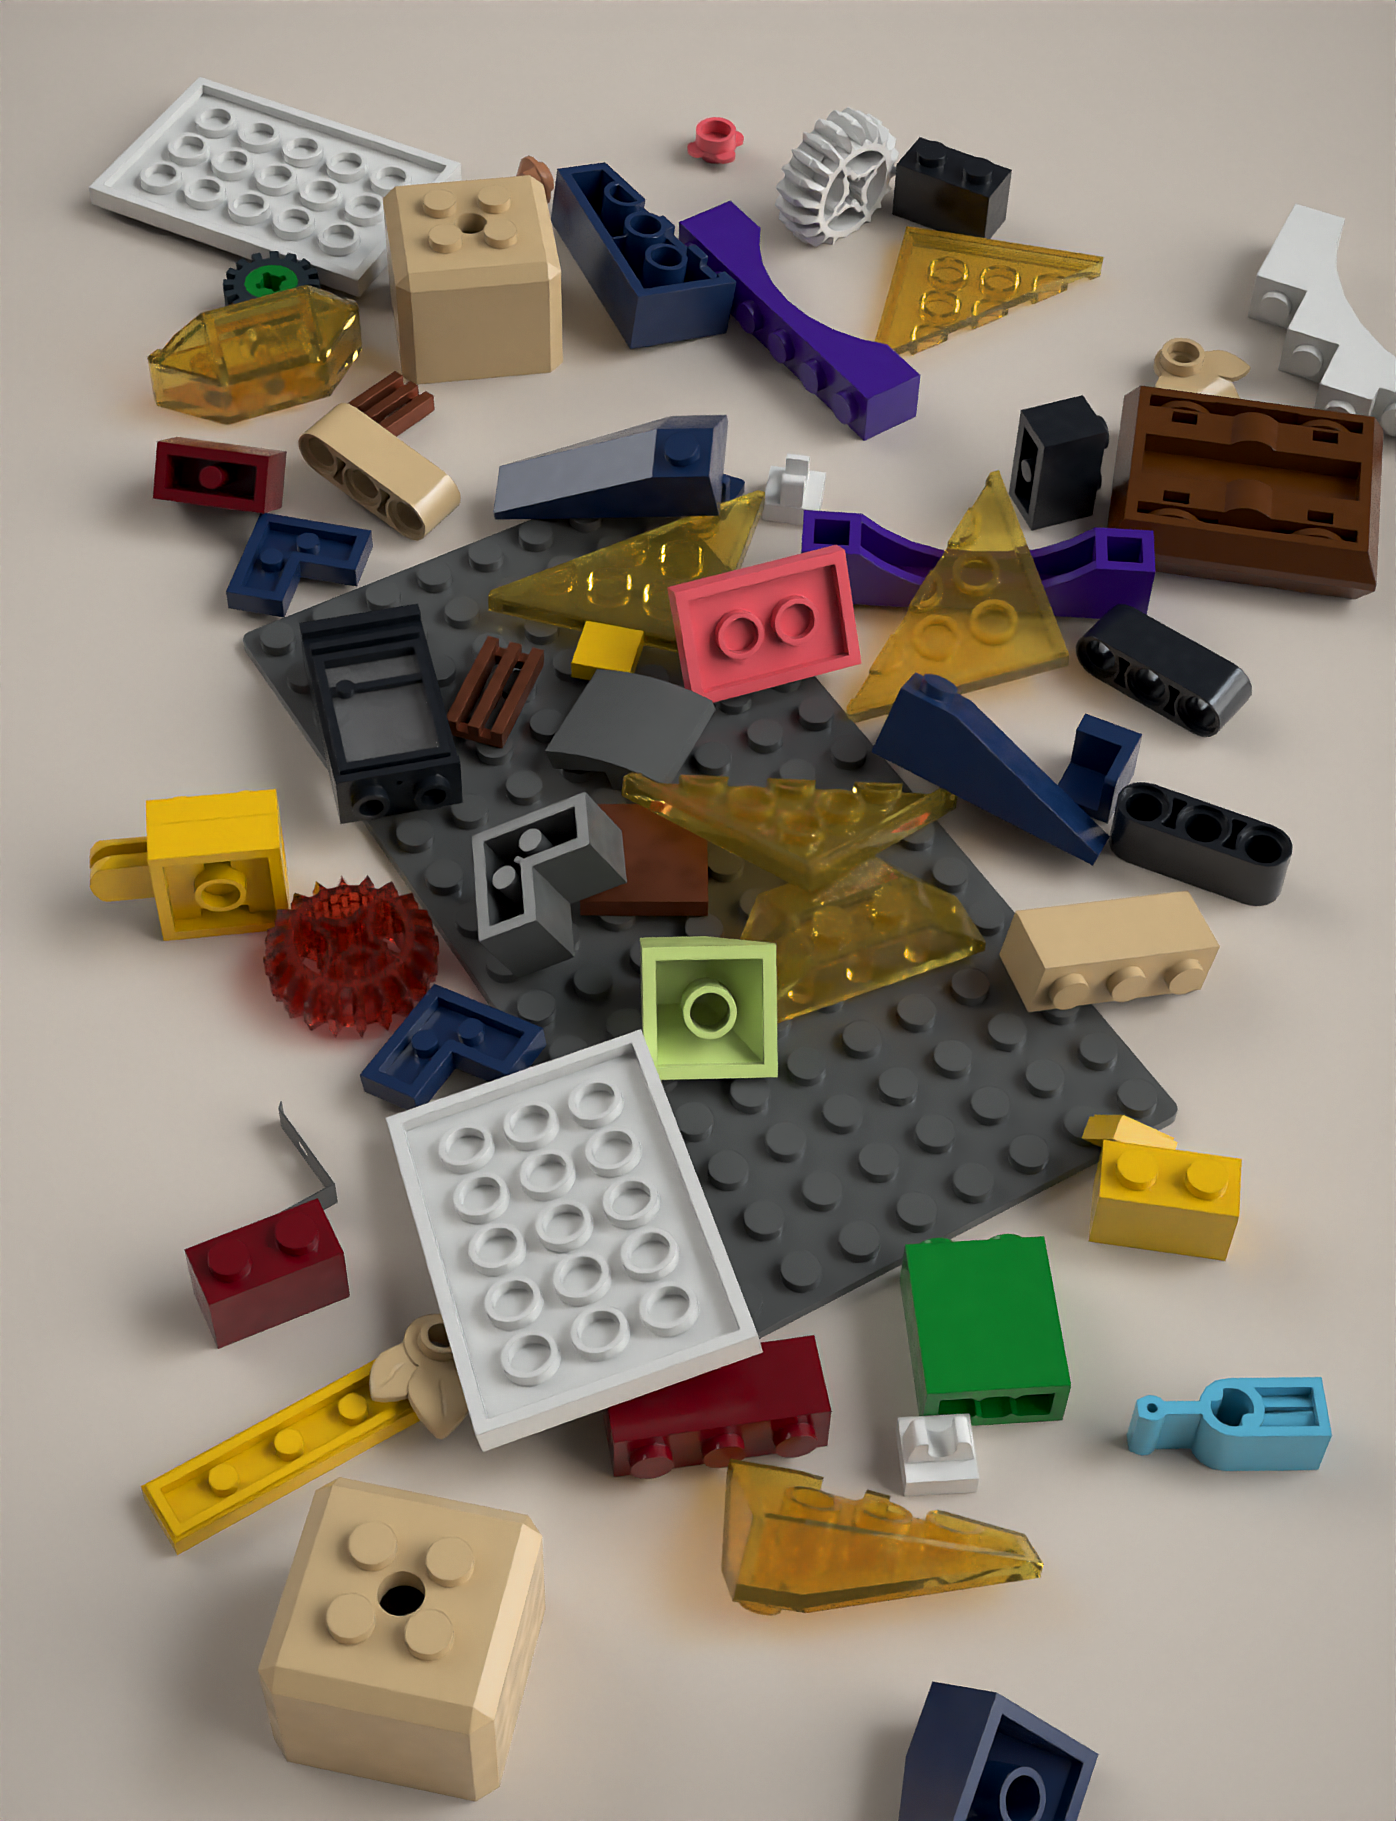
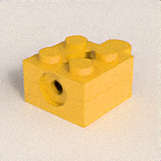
[89,789,292,941]

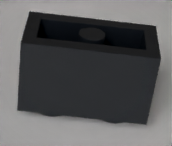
[892,137,1012,248]
[1009,395,1109,531]

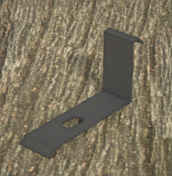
[278,1101,338,1213]

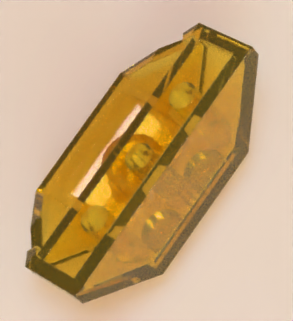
[147,285,362,425]
[740,855,986,1024]

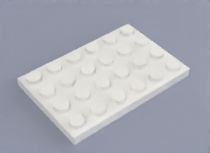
[89,77,462,297]
[386,1029,763,1452]

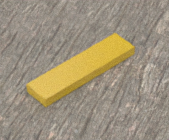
[140,1358,420,1555]

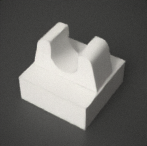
[762,453,826,525]
[896,1413,979,1497]

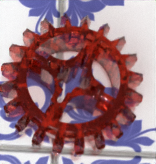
[263,875,440,1038]

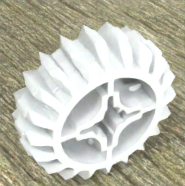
[775,107,899,247]

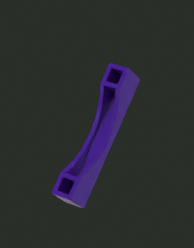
[679,200,921,441]
[801,510,1155,619]

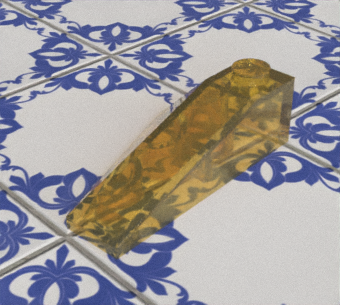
[721,1459,1044,1616]

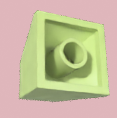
[640,936,778,1080]

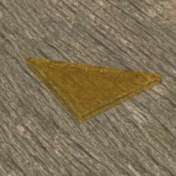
[875,226,1104,355]
[846,470,1069,723]
[488,490,765,653]
[622,773,958,893]

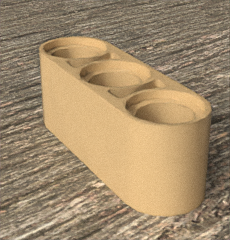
[298,403,461,541]

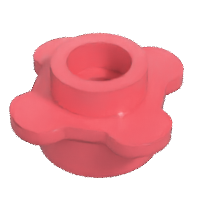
[687,117,744,164]

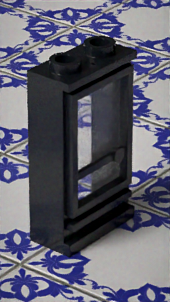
[299,603,463,824]

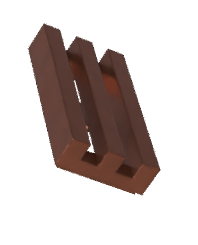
[347,371,435,437]
[447,636,544,748]

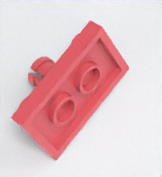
[667,545,862,703]

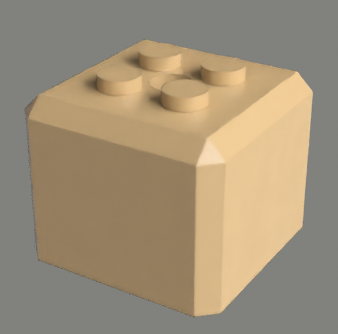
[383,175,563,385]
[258,1477,546,1802]

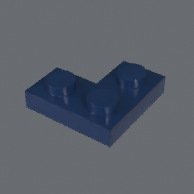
[226,513,373,618]
[360,984,547,1110]

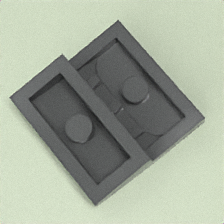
[545,669,716,793]

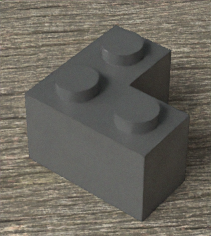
[472,792,627,978]

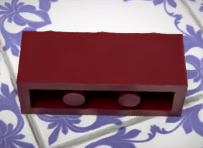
[602,1335,832,1479]

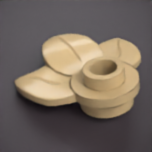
[1153,338,1251,399]
[369,1314,469,1440]

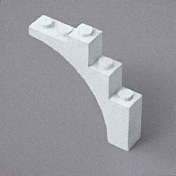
[1247,204,1396,437]

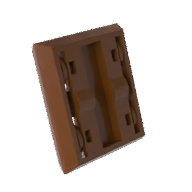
[1107,386,1383,599]

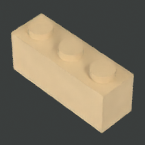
[999,890,1220,1012]

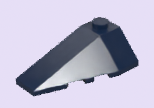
[871,672,1110,866]

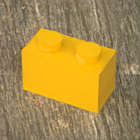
[1088,1140,1242,1261]

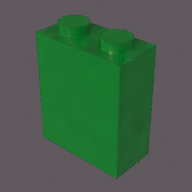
[900,1234,1071,1426]

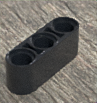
[1075,604,1252,737]
[1108,782,1293,906]

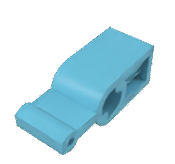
[1127,1377,1332,1471]

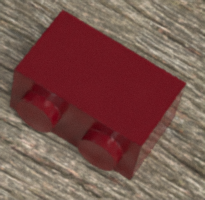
[153,437,287,514]
[184,1198,350,1349]

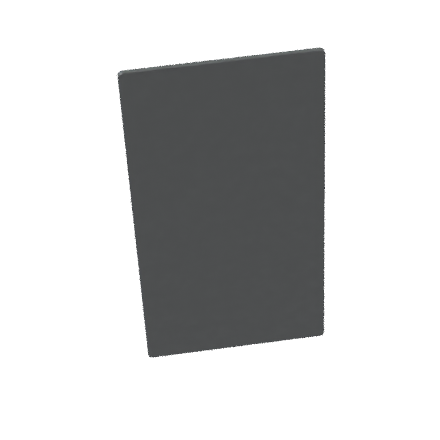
[243,517,1178,1339]

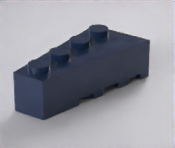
[551,162,736,349]

